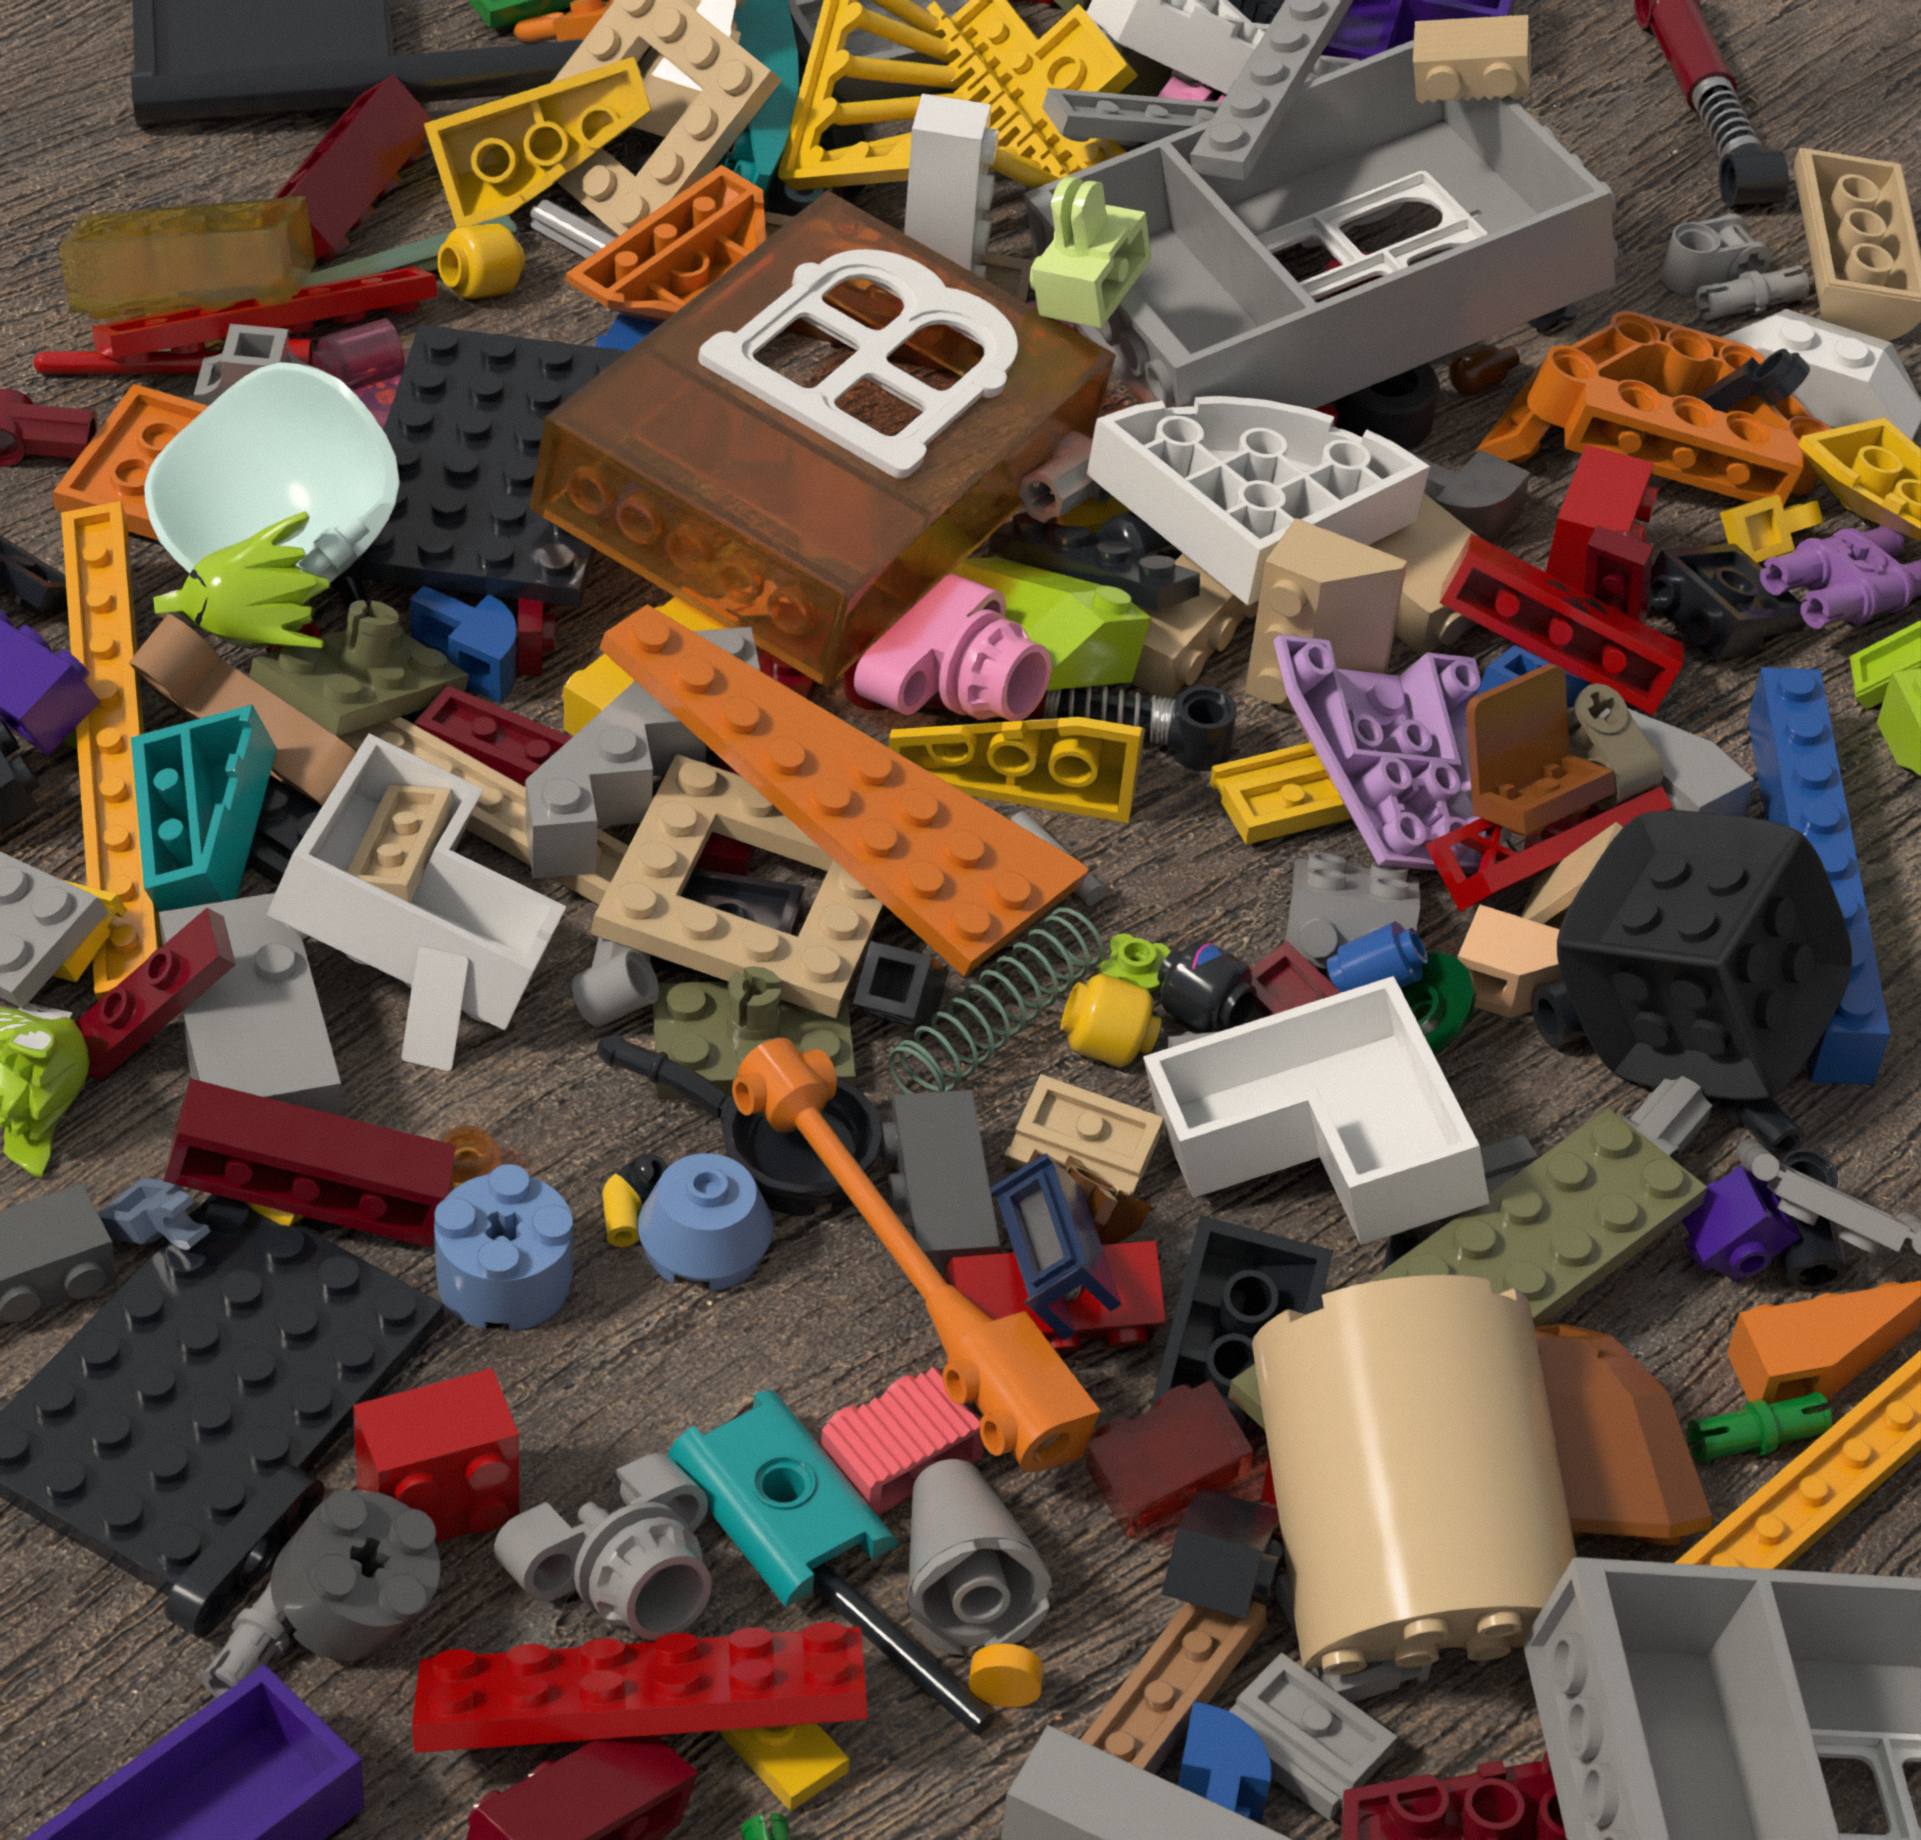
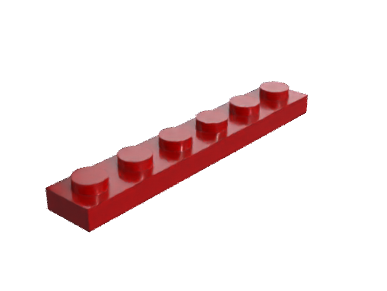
[92,266,438,364]

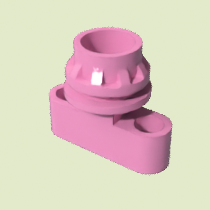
[854,574,1051,721]

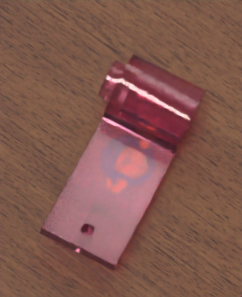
[312,318,405,430]

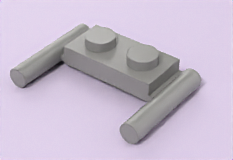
[1736,1139,1921,1255]

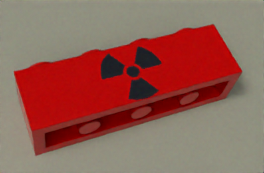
[1439,533,1683,715]

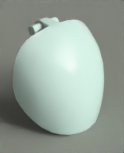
[144,362,400,583]

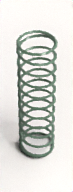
[889,908,1104,1094]

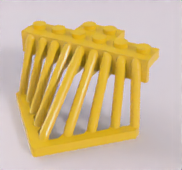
[778,0,1138,190]

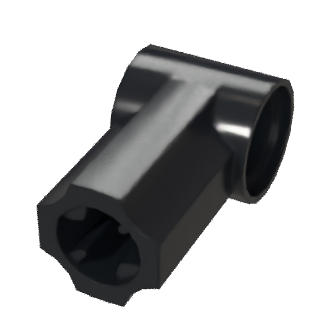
[1781,1149,1849,1292]

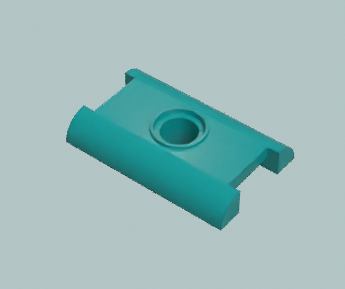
[667,1390,899,1607]

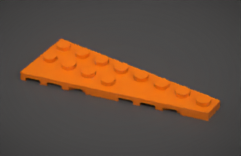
[599,604,1089,977]

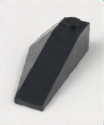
[1133,1215,1334,1493]

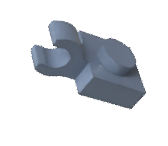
[98,1178,211,1250]

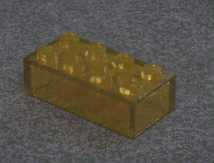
[58,196,316,319]

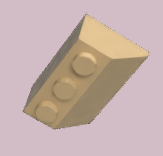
[1245,518,1408,713]

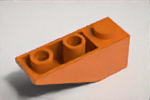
[1727,1280,1921,1404]

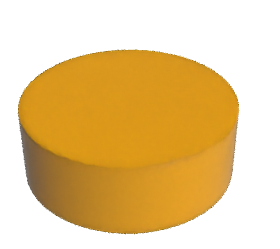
[969,1643,1044,1708]

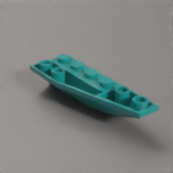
[720,0,799,198]

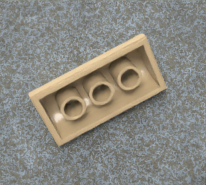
[1794,148,1921,341]

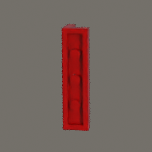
[1425,785,1673,912]

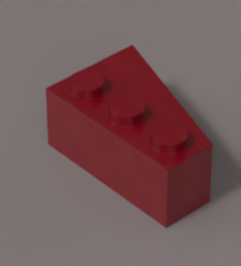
[466,1735,698,1840]

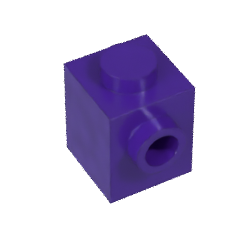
[1682,1165,1801,1283]

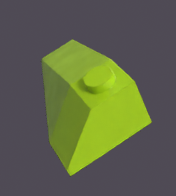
[947,557,1152,691]

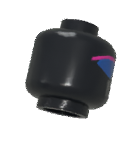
[1157,940,1257,1033]

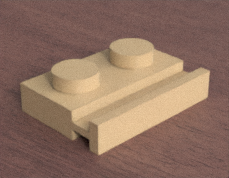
[1004,1074,1164,1198]

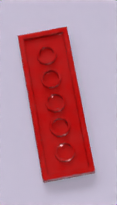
[412,1622,868,1753]

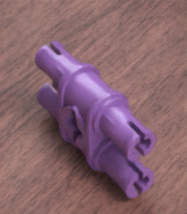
[1760,525,1921,629]

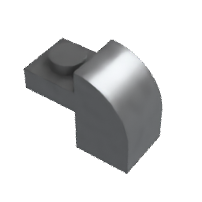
[1409,449,1531,544]

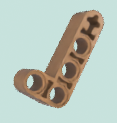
[129,614,357,807]

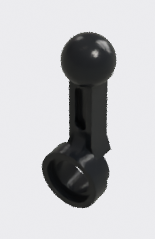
[1695,348,1810,412]

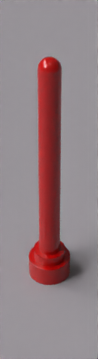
[33,339,313,374]

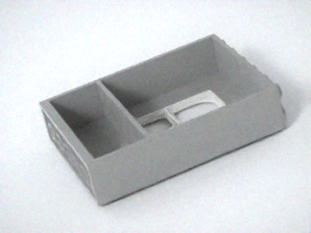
[1024,40,1619,410]
[1522,1557,1921,1840]

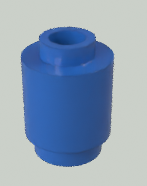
[1327,921,1428,993]

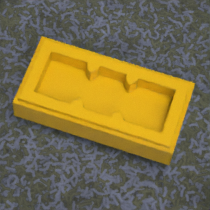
[718,1723,850,1812]

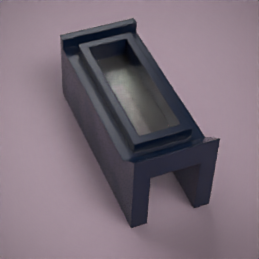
[990,1153,1122,1340]

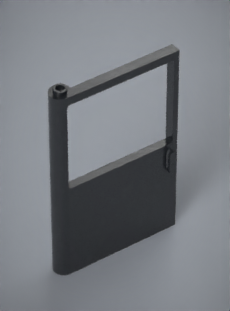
[131,0,652,127]

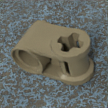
[1567,683,1664,810]

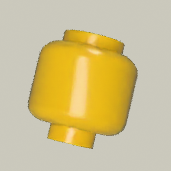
[437,224,525,299]
[1060,973,1161,1068]

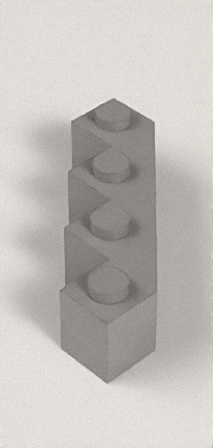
[526,627,760,879]

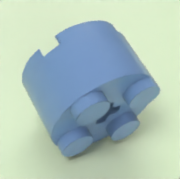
[434,1164,573,1331]

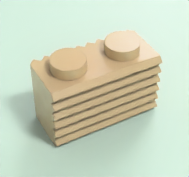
[1413,15,1531,104]

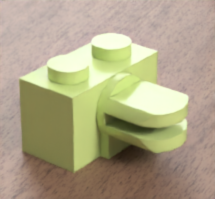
[1030,176,1152,328]

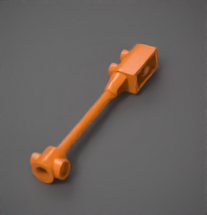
[732,1038,1101,1473]

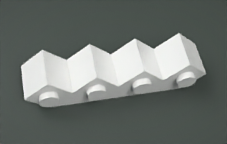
[1087,0,1359,94]

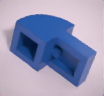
[410,585,517,704]
[1178,1702,1271,1821]

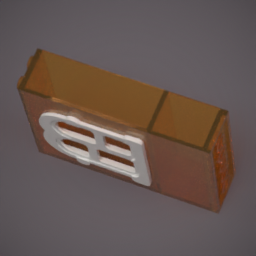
[529,190,1116,688]

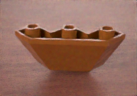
[1534,1322,1712,1545]

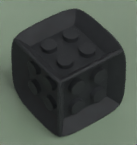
[1557,810,1852,1100]

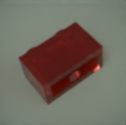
[1086,1380,1253,1538]

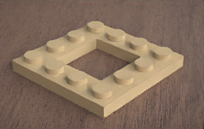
[551,0,782,236]
[590,754,885,1018]

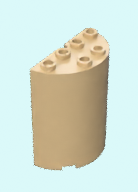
[1252,1275,1577,1675]

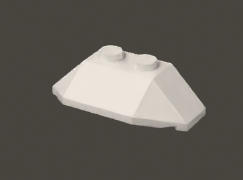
[1722,309,1921,442]

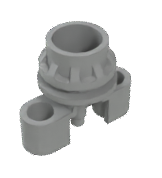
[494,1453,711,1640]

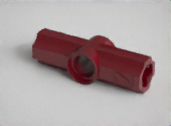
[0,388,98,467]

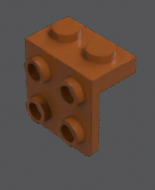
[1466,664,1615,836]

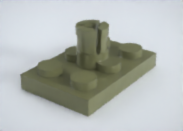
[249,600,469,737]
[651,966,856,1099]

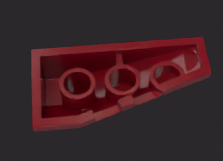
[1341,1752,1567,1840]

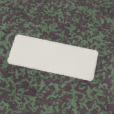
[401,947,469,1071]

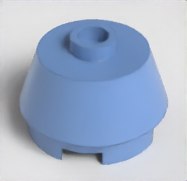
[638,1153,774,1290]

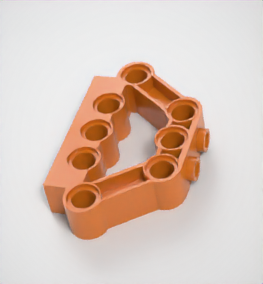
[1527,311,1831,506]

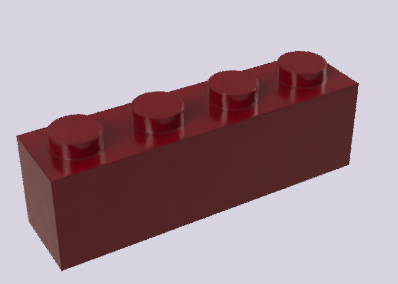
[255,74,434,268]
[163,1078,456,1248]

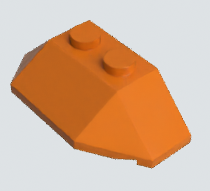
[566,165,767,324]

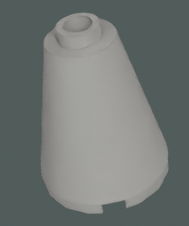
[908,1459,1052,1655]

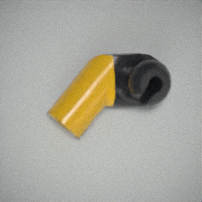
[602,1154,668,1248]

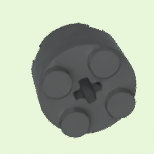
[271,1489,440,1662]

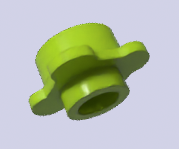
[1100,934,1171,993]

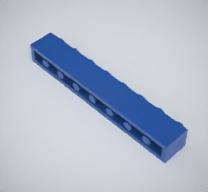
[1747,667,1890,1085]

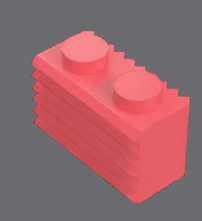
[821,1367,984,1516]

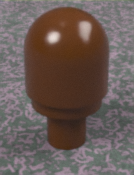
[1448,345,1520,395]

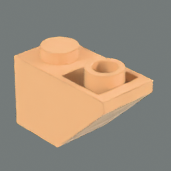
[1458,905,1562,1018]

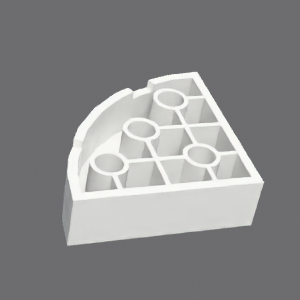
[1087,396,1430,606]

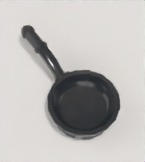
[597,1035,883,1216]

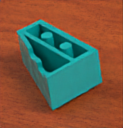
[131,704,277,912]

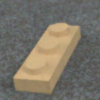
[347,784,452,903]

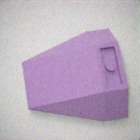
[1273,634,1486,874]

